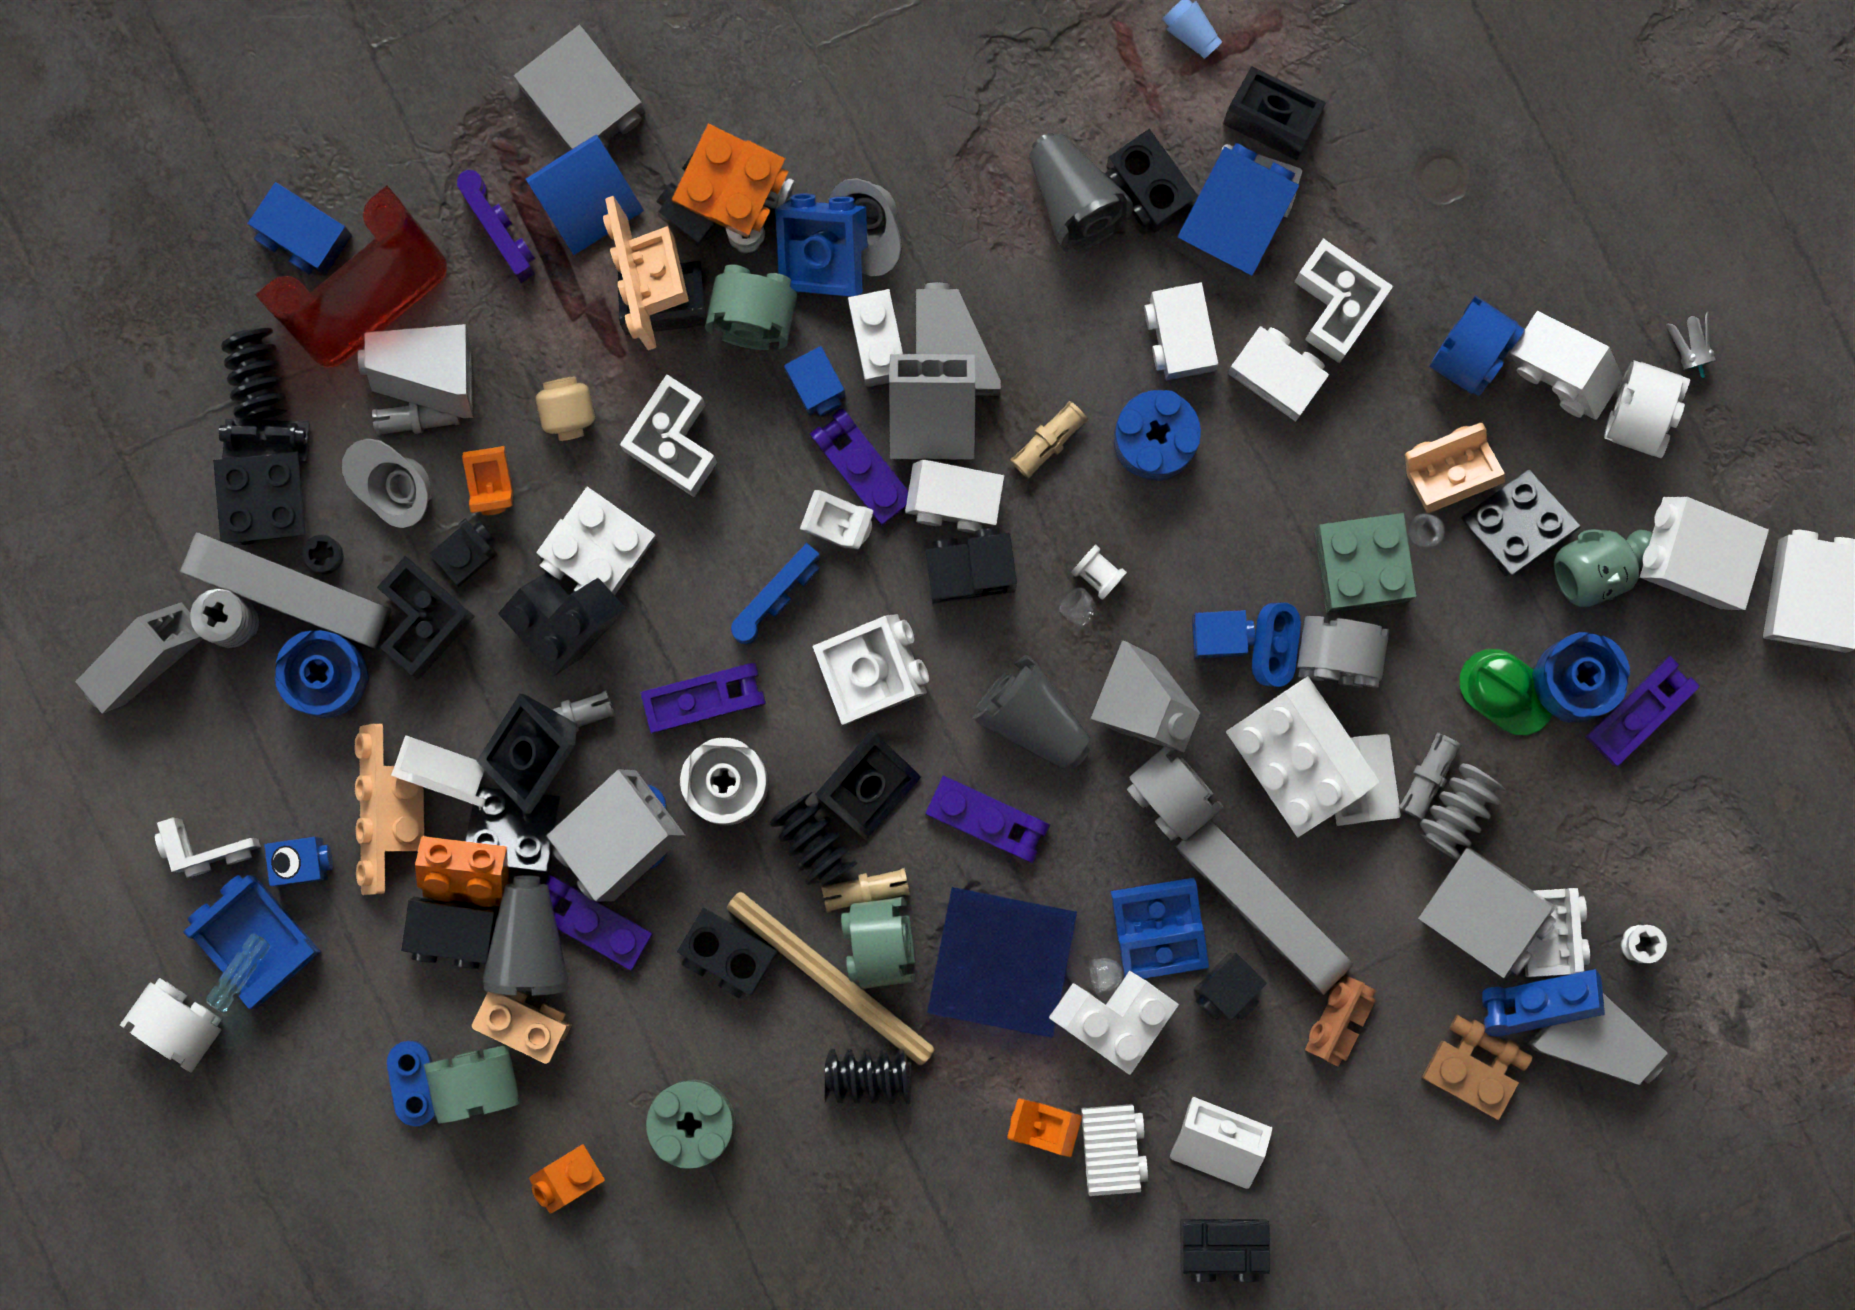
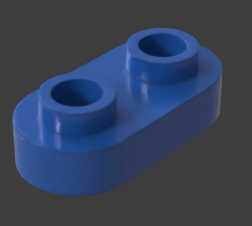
[1252,602,1301,687]
[387,1041,436,1126]

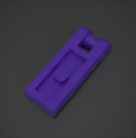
[457,170,535,283]
[809,408,908,526]
[1585,655,1700,767]
[640,663,766,734]
[925,775,1050,864]
[545,875,653,971]

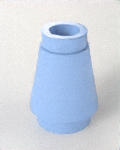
[1162,0,1222,59]

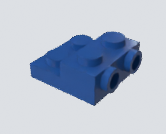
[775,193,868,297]

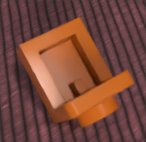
[462,446,514,515]
[1007,1098,1082,1157]
[529,1144,605,1214]

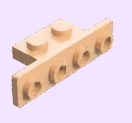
[603,196,689,351]
[355,724,424,895]

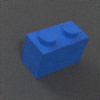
[247,182,352,276]

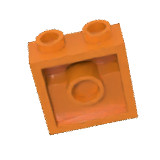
[672,123,789,238]
[415,836,509,907]

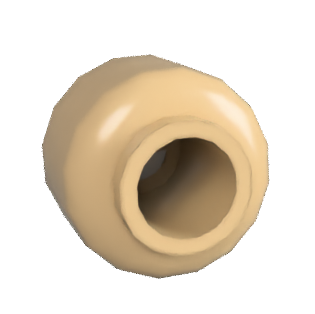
[536,377,595,441]

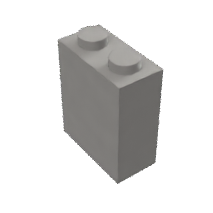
[513,24,645,150]
[889,354,975,460]
[546,769,686,902]
[1418,848,1557,978]

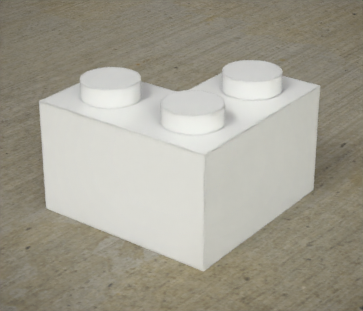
[1294,238,1393,363]
[1510,311,1623,420]
[620,374,717,497]
[1049,971,1179,1075]

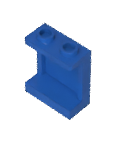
[1178,143,1299,276]
[183,875,321,1009]

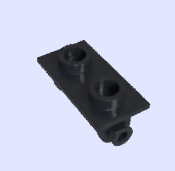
[219,419,310,463]

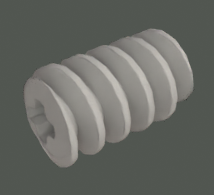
[190,589,259,648]
[1420,763,1506,860]

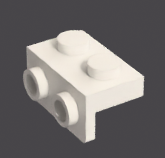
[1525,888,1590,977]

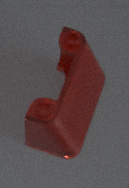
[255,185,447,368]

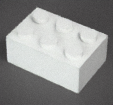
[1226,676,1381,838]

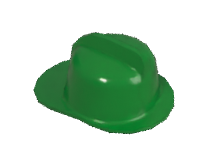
[1460,649,1552,735]

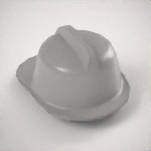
[829,178,902,276]
[342,439,432,528]

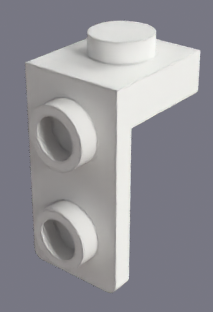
[155,818,261,878]

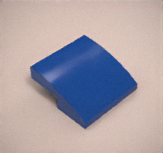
[525,134,644,255]
[1111,878,1209,979]

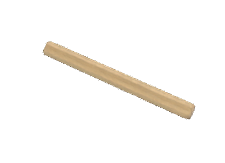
[727,892,934,1065]

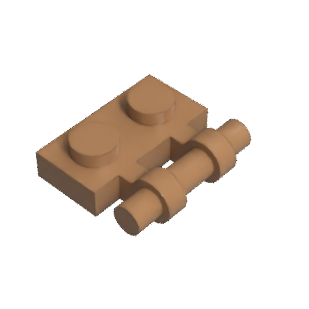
[1421,1015,1533,1120]

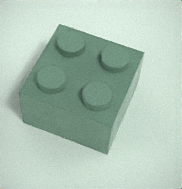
[1314,513,1416,613]

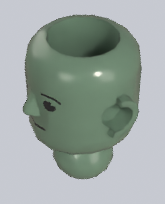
[1554,529,1652,608]

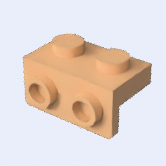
[1405,423,1505,514]
[472,991,572,1064]

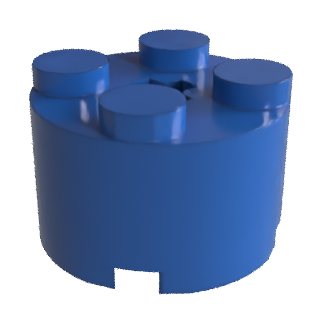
[1429,295,1525,397]
[1114,390,1201,481]
[275,630,369,718]
[1532,632,1630,723]

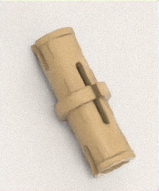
[1010,401,1088,479]
[822,868,910,913]

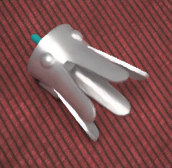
[1666,312,1716,378]

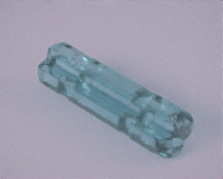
[206,934,270,1013]

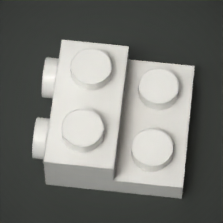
[536,487,657,595]
[813,614,929,725]

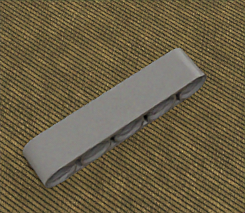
[180,532,391,649]
[1176,820,1353,995]

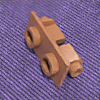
[1305,975,1376,1067]

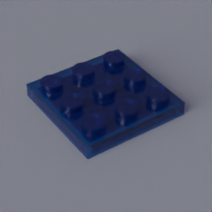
[927,887,1077,1038]

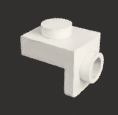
[800,490,873,549]

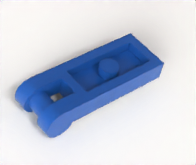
[731,543,821,645]
[1482,969,1605,1037]

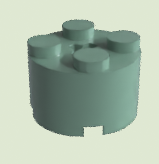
[705,265,797,350]
[841,897,915,989]
[423,1045,520,1124]
[646,1080,735,1168]

